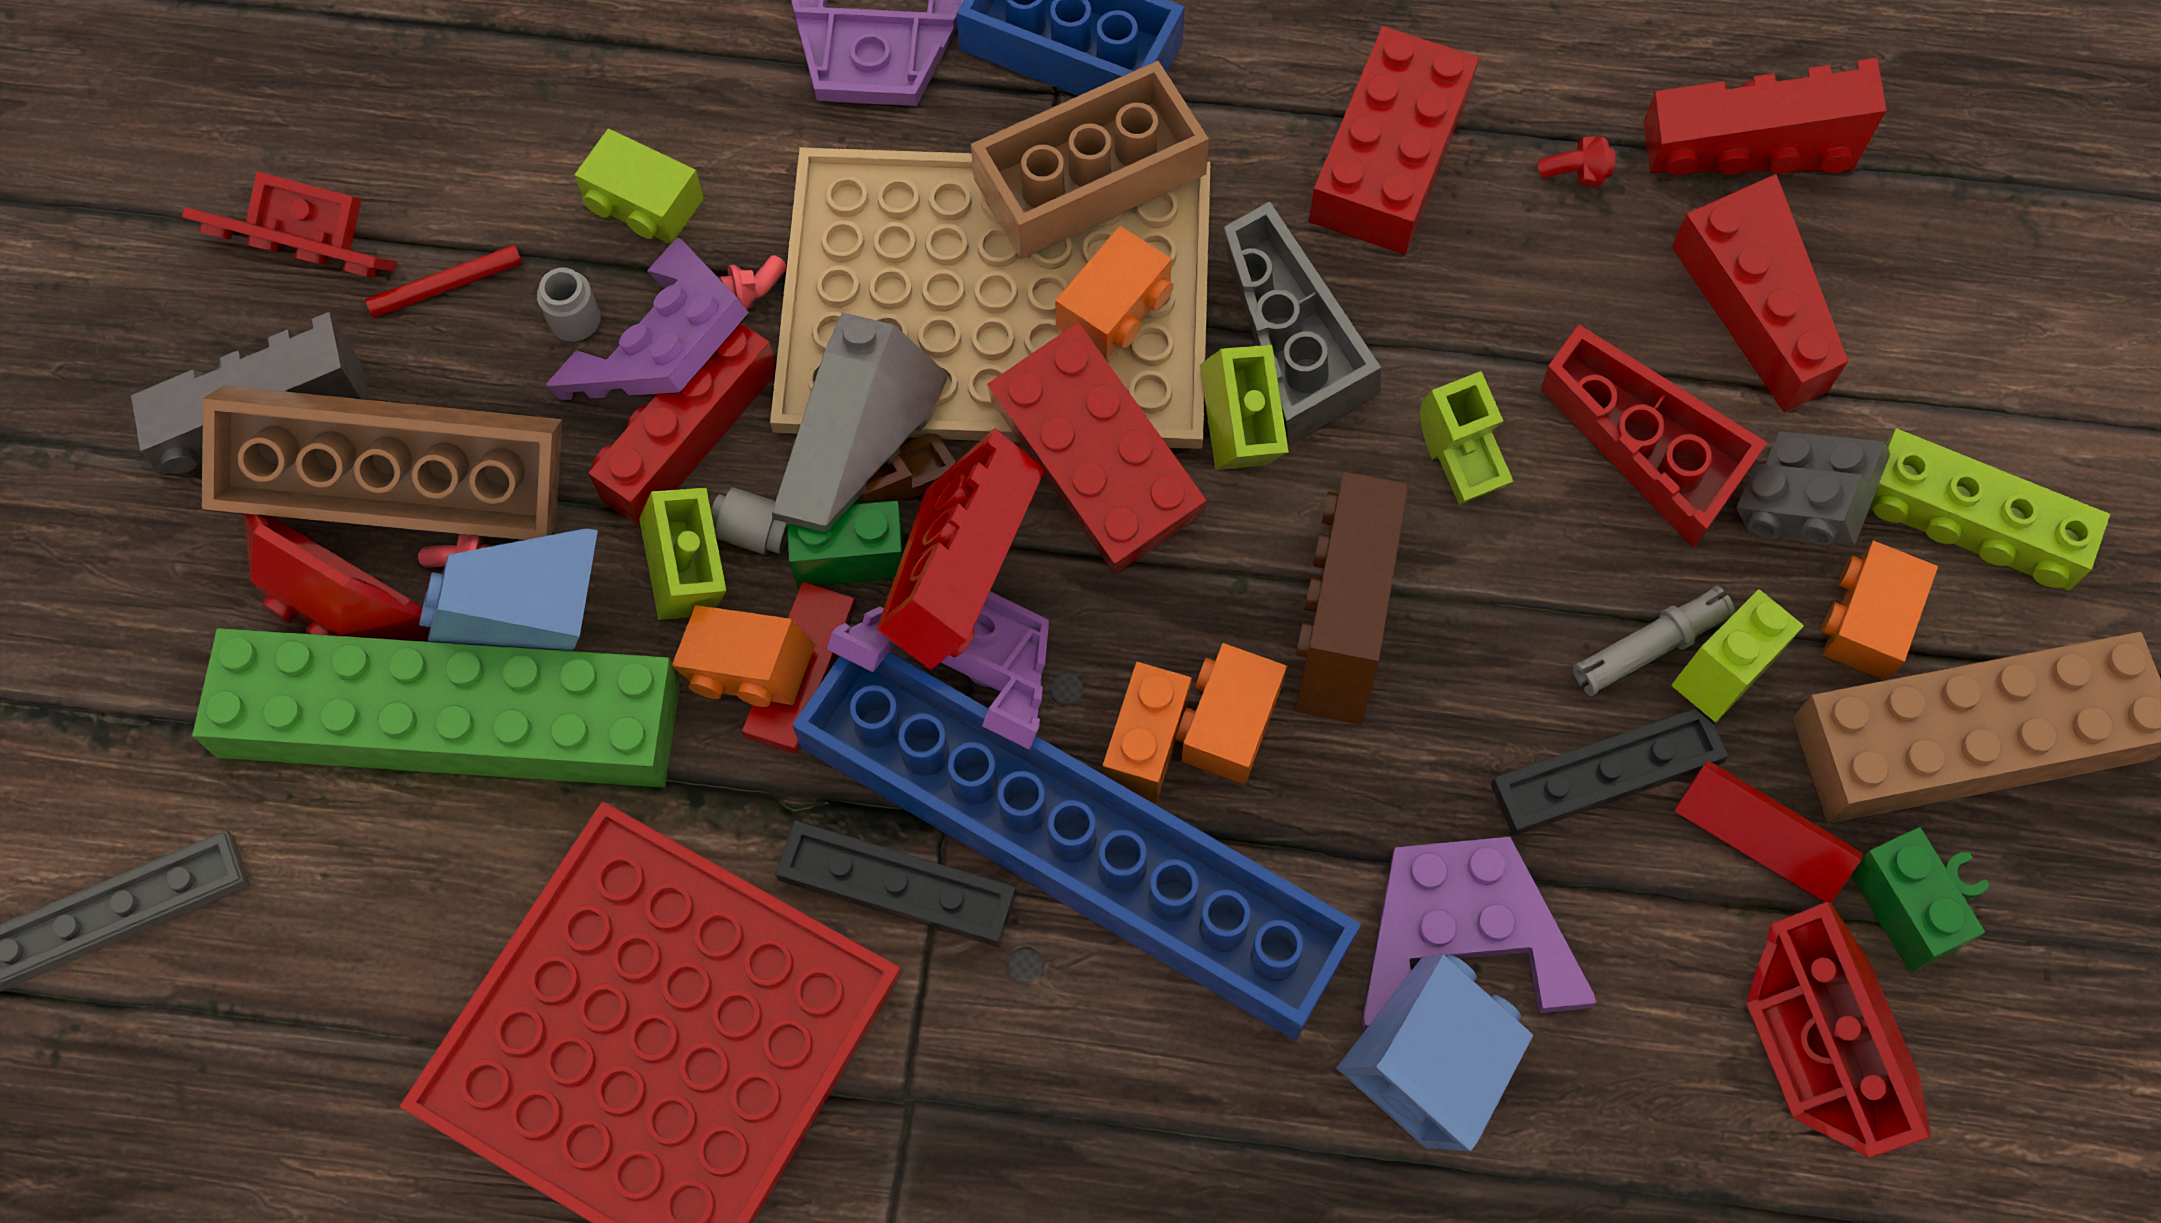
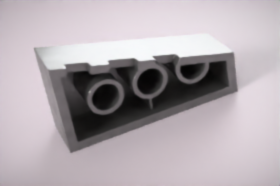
[1224,201,1381,445]
[131,312,370,475]

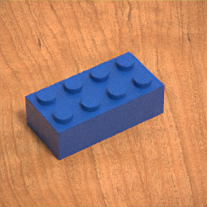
[956,0,1185,96]

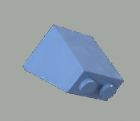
[419,528,598,651]
[1336,954,1533,1151]

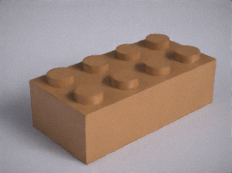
[971,61,1209,259]

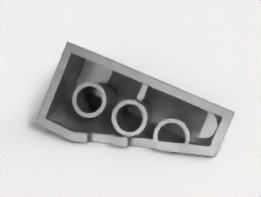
[772,312,947,533]

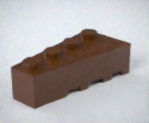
[1295,471,1409,725]

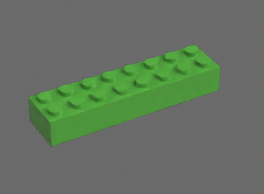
[192,628,681,788]

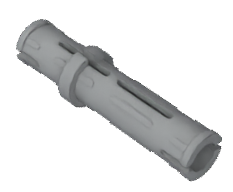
[1573,586,1735,696]

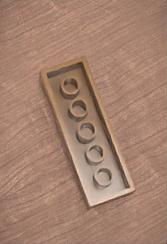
[202,385,562,540]
[1792,631,2161,824]

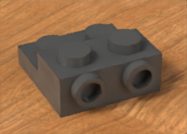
[1737,431,1890,546]

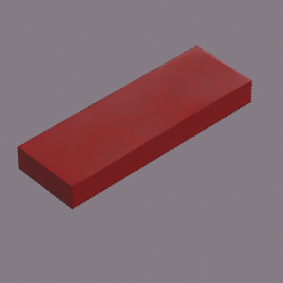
[742,582,856,754]
[1674,760,1863,902]

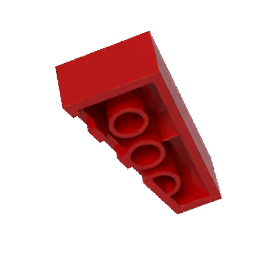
[1672,174,1848,412]

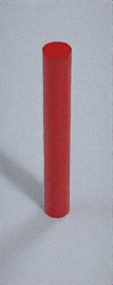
[365,244,523,319]

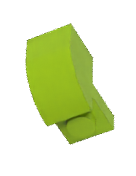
[1420,371,1514,505]

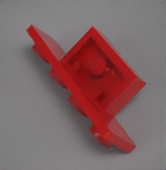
[182,172,396,278]

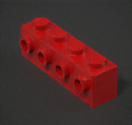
[588,323,776,528]

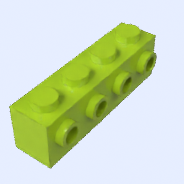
[1869,428,2110,591]

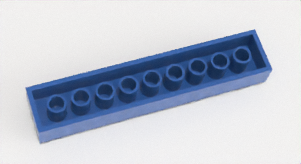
[792,652,1361,1041]

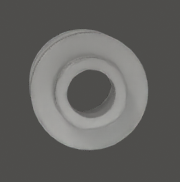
[537,268,601,342]
[711,487,788,555]

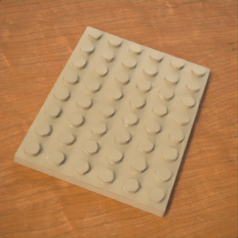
[770,147,1210,449]

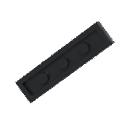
[1490,708,1729,836]
[775,820,1017,947]

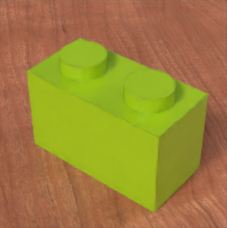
[574,128,704,245]
[1200,345,1289,470]
[639,488,726,620]
[1671,589,1804,723]

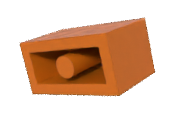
[1055,226,1173,361]
[1821,540,1938,681]
[672,605,815,707]
[1175,643,1287,785]
[1102,662,1192,803]

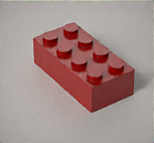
[1308,26,1479,255]
[987,322,1207,575]

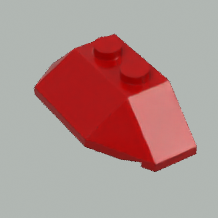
[243,513,430,641]
[1746,902,1931,1158]

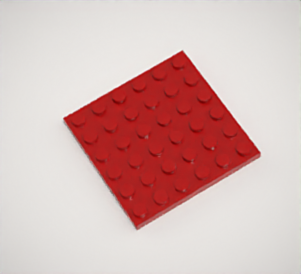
[399,801,902,1223]

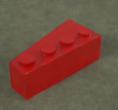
[1644,58,1887,175]
[1541,325,1768,549]
[877,429,1045,670]

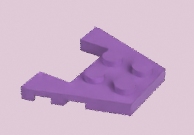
[791,0,964,106]
[545,238,748,400]
[827,592,1049,749]
[1361,837,1596,1030]

